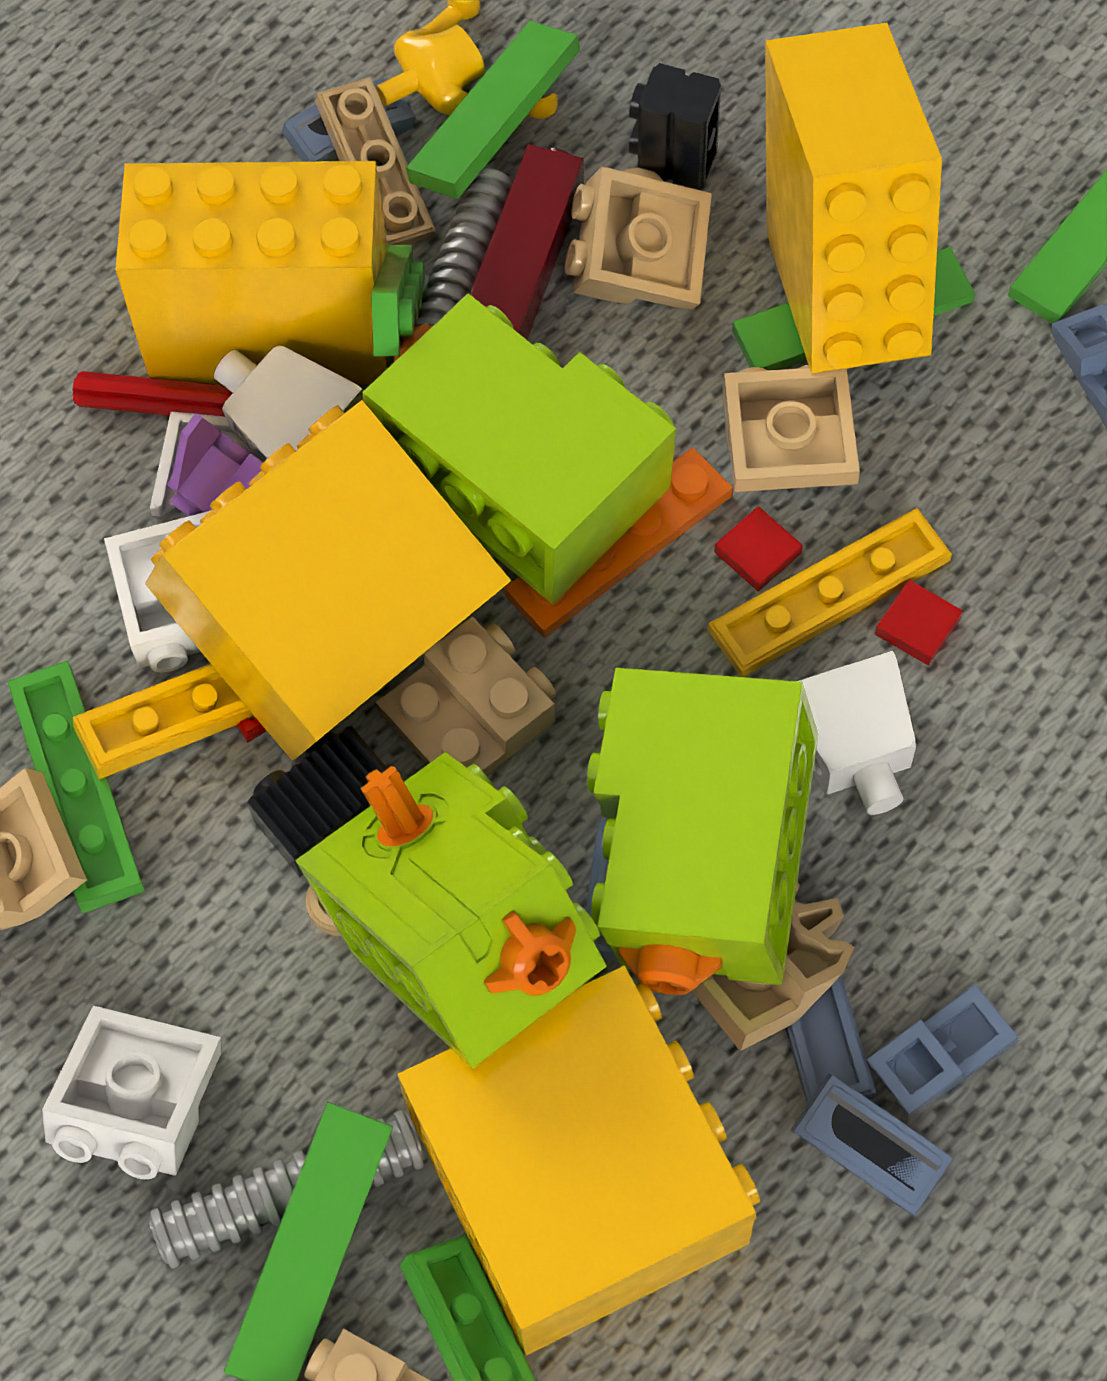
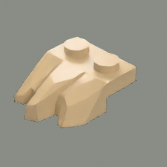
[0,768,87,931]
[692,881,855,1051]

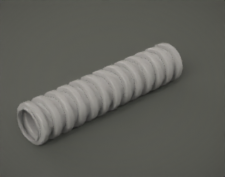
[414,168,513,327]
[149,1110,425,1269]

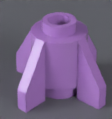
[166,413,263,516]

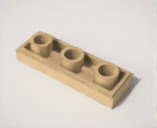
[315,77,436,247]

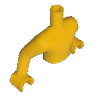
[375,0,558,119]

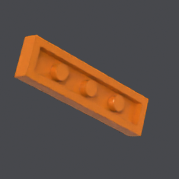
[504,447,733,639]

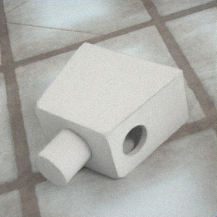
[214,345,363,462]
[799,651,916,815]

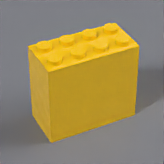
[765,23,942,374]
[115,161,390,385]
[145,400,511,762]
[397,965,760,1356]

